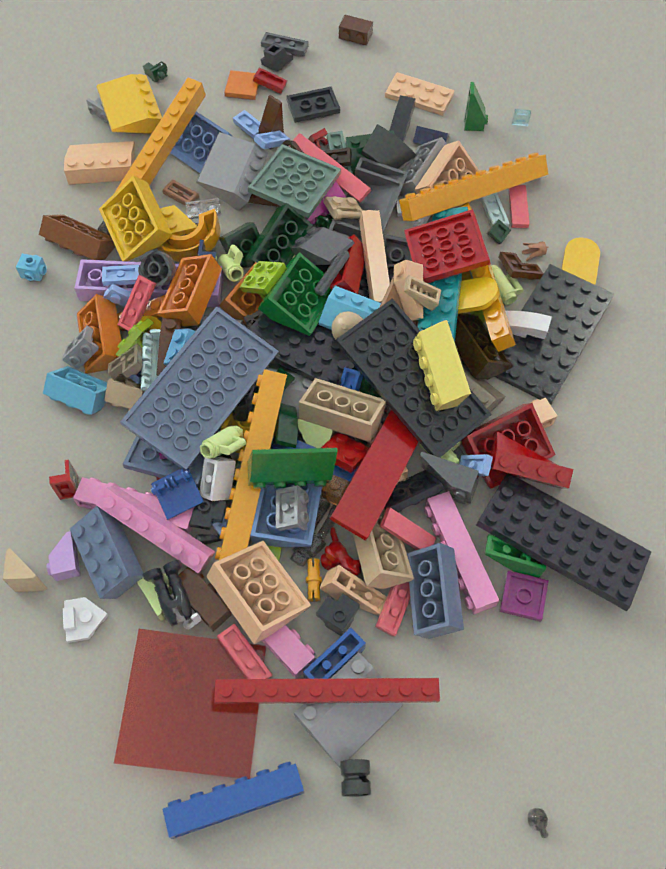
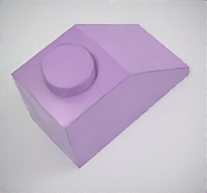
[46,531,81,581]

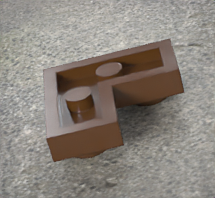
[498,252,544,280]

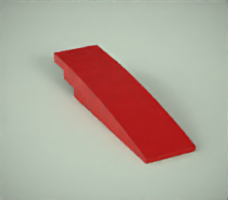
[330,410,418,541]

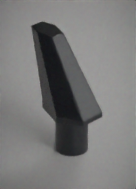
[195,534,222,545]

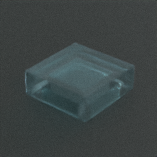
[512,109,531,126]

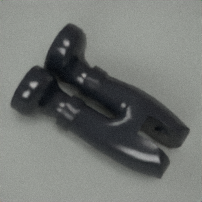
[143,560,192,626]

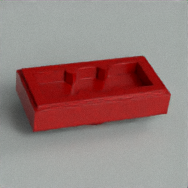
[253,67,288,94]

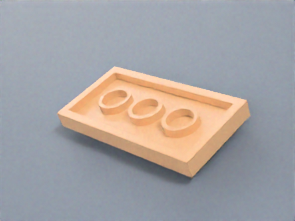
[385,72,454,116]

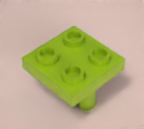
[240,261,287,299]
[115,318,154,357]

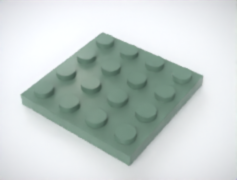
[248,144,341,218]

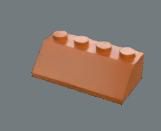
[157,254,222,326]
[77,294,122,374]

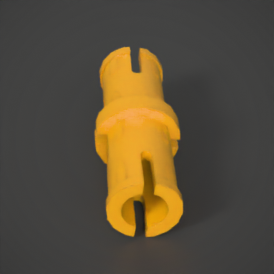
[306,558,322,602]

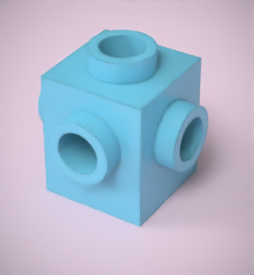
[16,253,47,282]

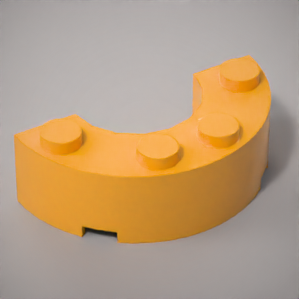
[157,209,221,262]

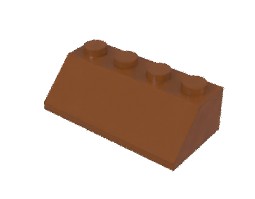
[39,214,116,260]

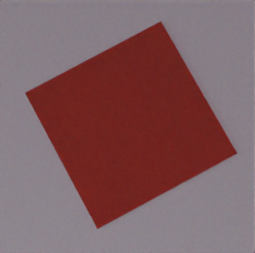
[114,629,266,779]

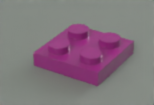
[499,571,549,622]

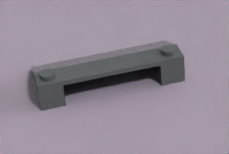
[329,157,408,242]

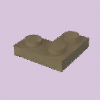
[108,344,142,379]

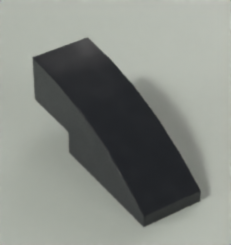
[389,95,416,142]

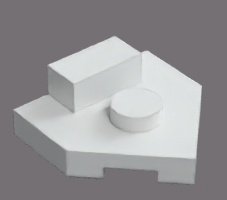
[62,597,109,643]

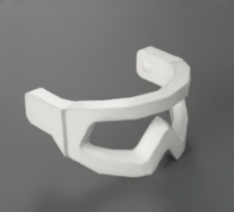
[171,593,202,630]

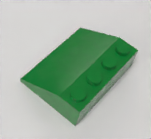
[258,252,332,336]
[247,448,338,489]

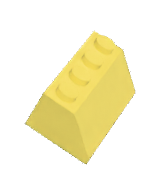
[413,320,471,411]

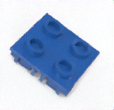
[151,468,204,520]

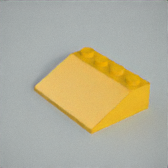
[97,74,162,134]
[99,176,172,262]

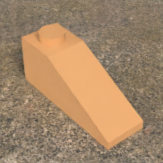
[394,260,423,322]
[320,565,387,616]

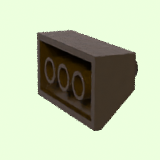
[455,313,513,380]

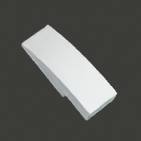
[506,311,552,339]

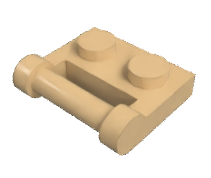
[323,196,365,220]

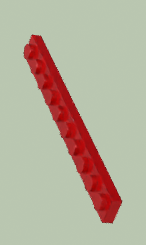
[214,678,440,704]

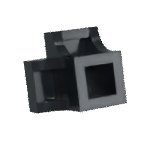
[260,43,293,72]
[189,497,227,530]
[316,593,360,636]

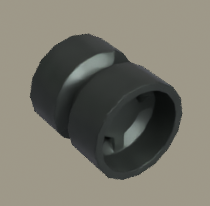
[340,759,371,797]

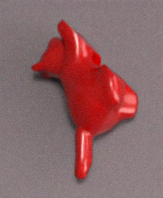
[320,527,361,576]

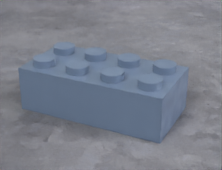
[70,506,143,599]
[407,543,464,639]

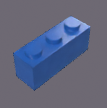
[303,628,366,679]

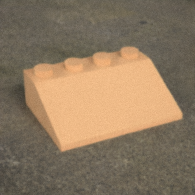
[64,141,135,185]
[414,141,479,208]
[207,541,311,644]

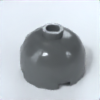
[138,250,176,287]

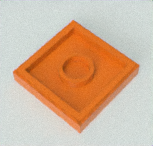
[224,70,259,100]

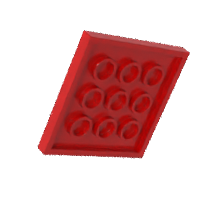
[404,209,491,283]

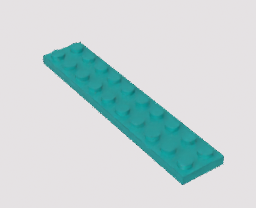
[418,206,468,343]

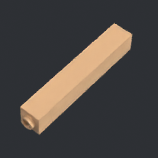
[359,210,390,303]

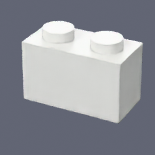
[200,457,236,501]

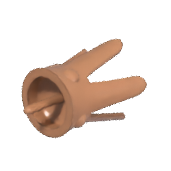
[522,241,549,261]

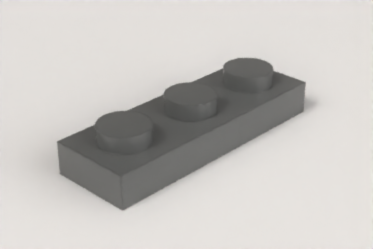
[261,32,309,56]

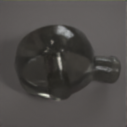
[528,808,549,838]

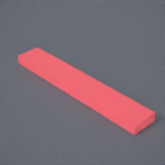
[289,133,371,203]

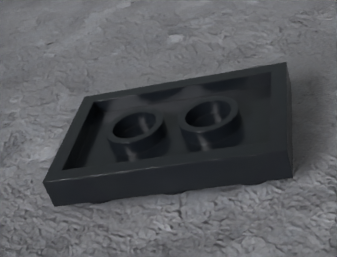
[286,86,340,123]
[384,470,444,513]

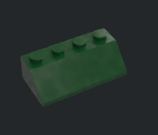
[243,203,313,267]

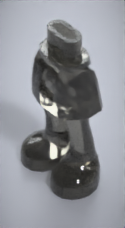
[290,496,337,567]

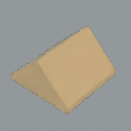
[2,548,47,592]

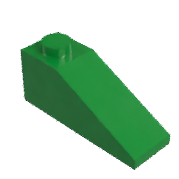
[464,82,488,131]
[484,534,546,578]

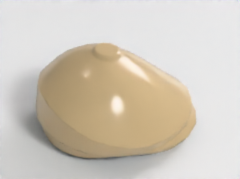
[332,311,363,340]

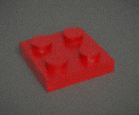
[321,432,369,473]

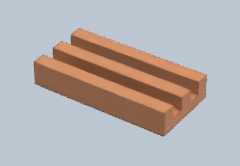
[162,179,199,208]

